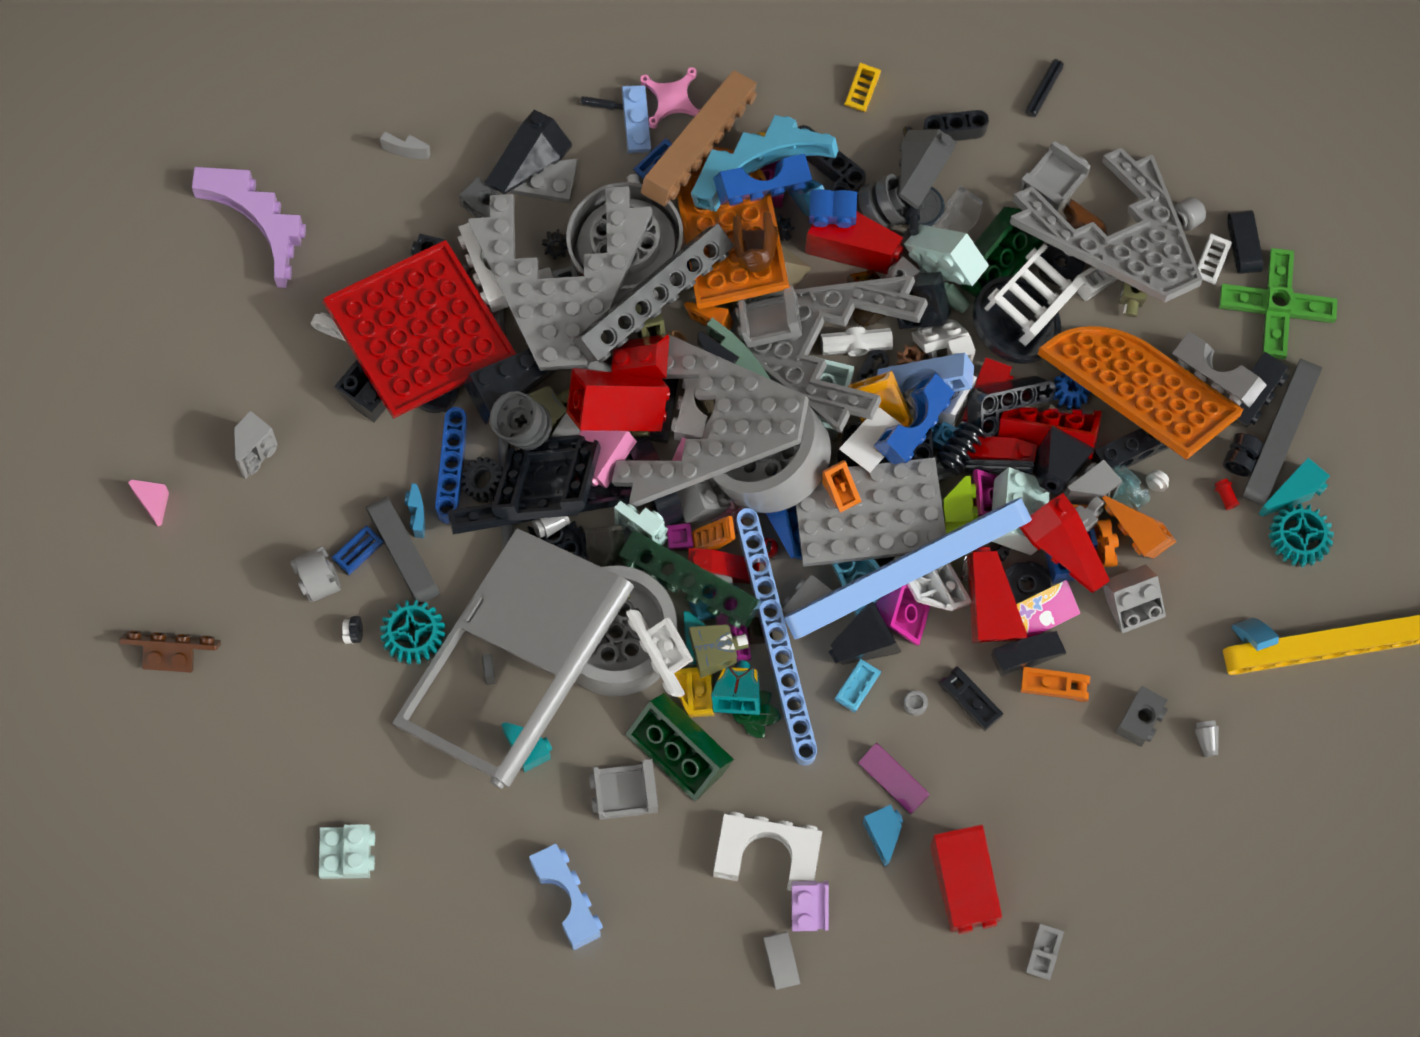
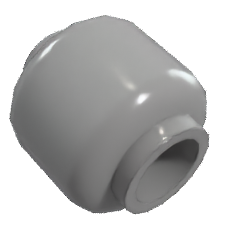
[1174,197,1206,231]

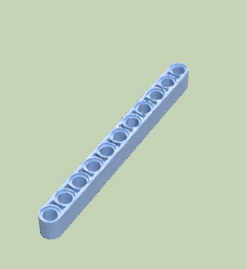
[784,497,1032,639]
[736,508,817,766]

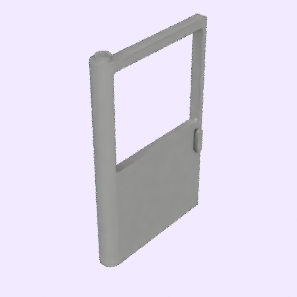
[392,528,634,789]

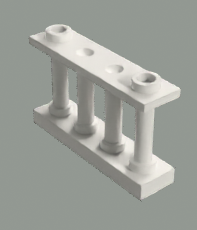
[984,244,1085,346]

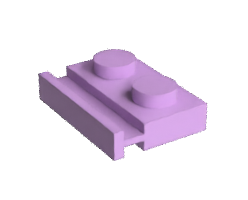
[791,881,829,931]

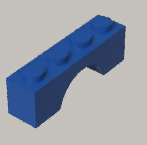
[713,153,812,206]
[874,373,955,465]

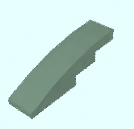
[706,317,771,380]

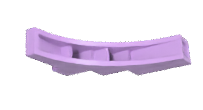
[192,167,306,288]

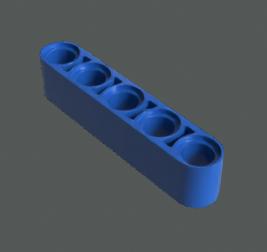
[435,407,468,524]

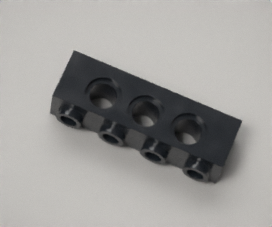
[1091,428,1169,473]

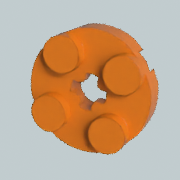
[1094,519,1119,567]

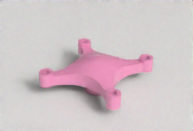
[641,67,701,129]

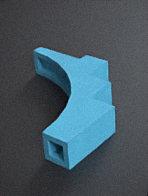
[691,115,839,212]

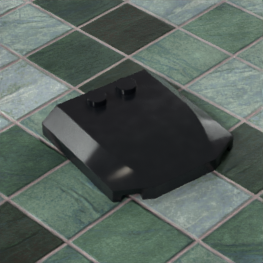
[492,435,601,521]

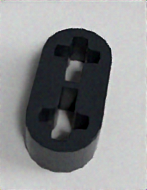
[856,350,889,382]

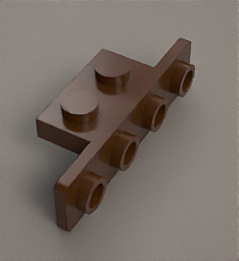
[119,631,221,673]

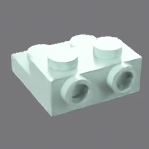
[614,501,668,553]
[319,825,375,879]

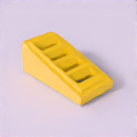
[844,63,881,113]

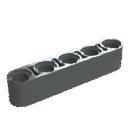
[365,496,440,605]

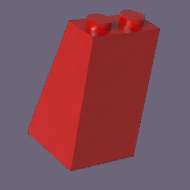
[805,211,904,274]
[566,368,670,431]
[967,547,1027,643]
[930,824,1002,934]

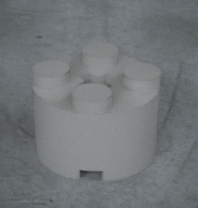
[290,546,341,602]

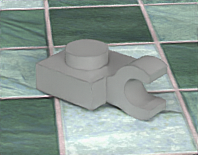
[1075,497,1104,532]

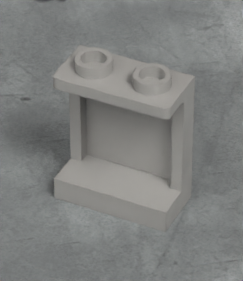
[1019,141,1091,212]
[735,285,803,348]
[589,759,658,820]

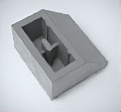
[234,411,278,479]
[1063,460,1122,508]
[676,478,736,523]
[1103,564,1166,633]

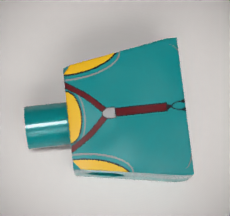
[711,661,760,715]

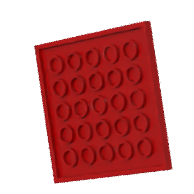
[322,240,516,419]

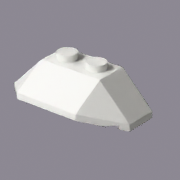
[894,556,972,611]

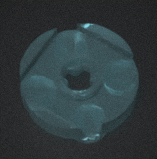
[1113,465,1151,510]

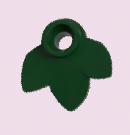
[733,691,781,738]

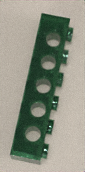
[619,530,762,629]

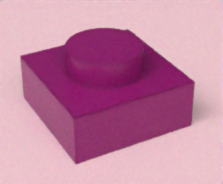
[667,523,693,551]

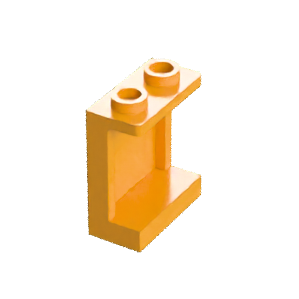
[848,370,913,428]

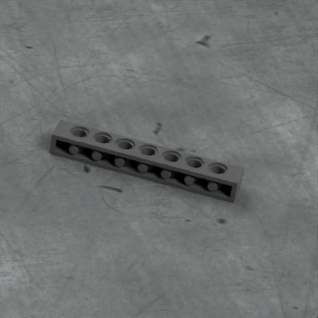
[573,224,734,362]

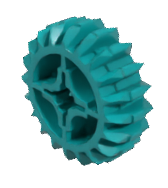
[1268,503,1334,568]
[380,600,446,665]

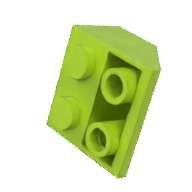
[942,476,978,534]

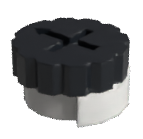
[342,616,363,644]

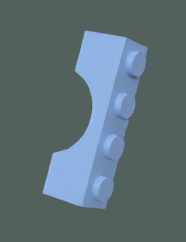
[877,352,974,399]
[529,844,603,950]

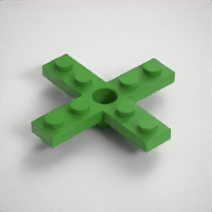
[1219,248,1338,360]

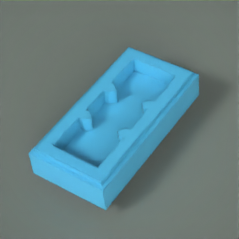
[835,659,881,713]

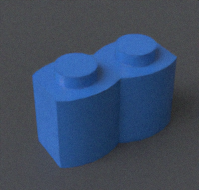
[809,189,857,228]

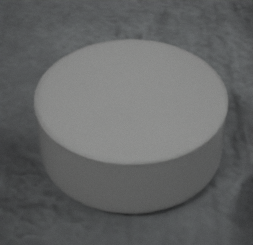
[903,690,928,716]

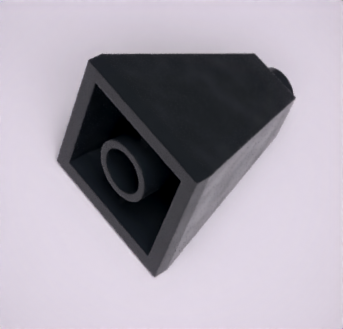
[1034,425,1094,495]
[829,601,902,665]

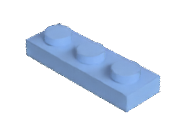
[622,86,651,153]

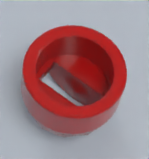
[764,538,778,558]

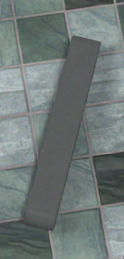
[1242,358,1322,506]

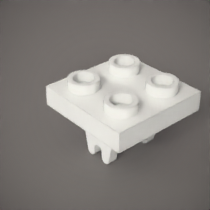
[912,319,969,359]

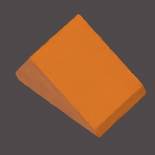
[822,460,861,513]

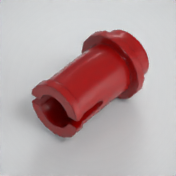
[1214,478,1240,510]

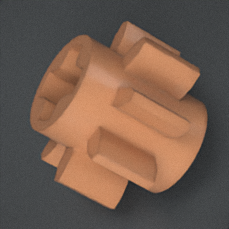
[897,345,925,365]

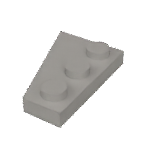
[508,158,578,203]

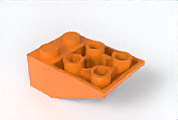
[1102,496,1177,559]

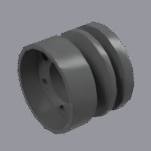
[490,391,552,450]

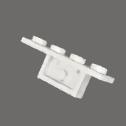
[626,609,693,697]

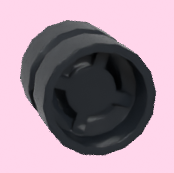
[1222,433,1263,477]

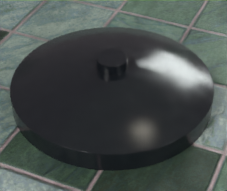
[972,276,1061,364]

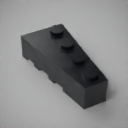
[464,349,557,425]

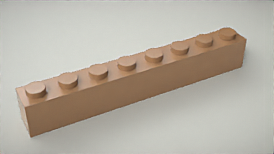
[641,70,757,206]

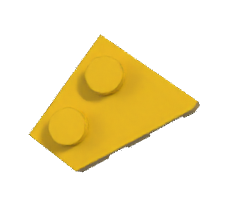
[674,667,714,718]

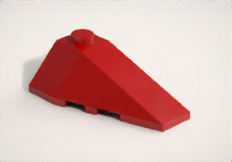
[1019,493,1110,593]

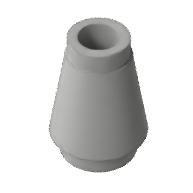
[532,516,570,538]
[1195,721,1219,757]

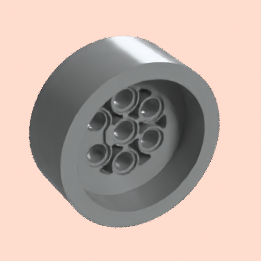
[566,182,686,305]
[702,387,831,513]
[575,566,677,696]

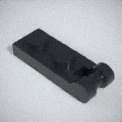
[938,666,1004,731]

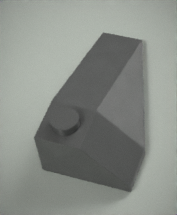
[898,129,957,209]

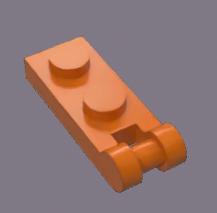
[1020,667,1091,702]

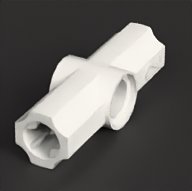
[820,327,893,357]

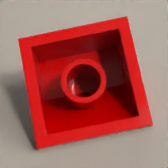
[612,334,670,379]

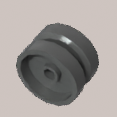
[858,174,908,229]

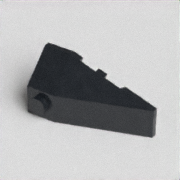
[485,109,572,195]

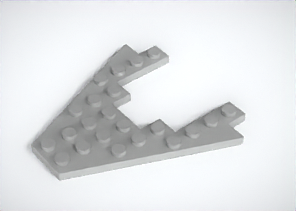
[1010,148,1203,303]
[468,186,652,371]
[730,275,928,433]
[612,334,809,507]

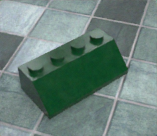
[959,206,1044,298]
[625,693,734,801]

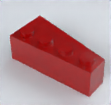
[999,407,1102,459]

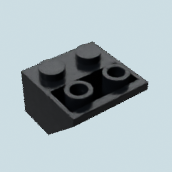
[897,272,951,329]
[334,360,386,422]

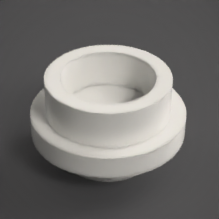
[1146,470,1169,492]

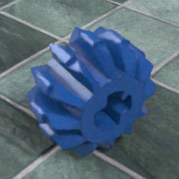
[1053,372,1091,410]

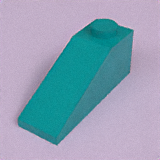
[1259,458,1330,517]

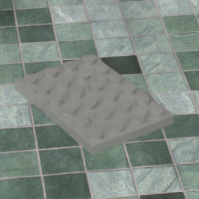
[795,458,946,567]

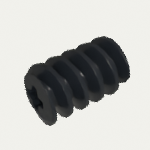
[936,422,986,476]

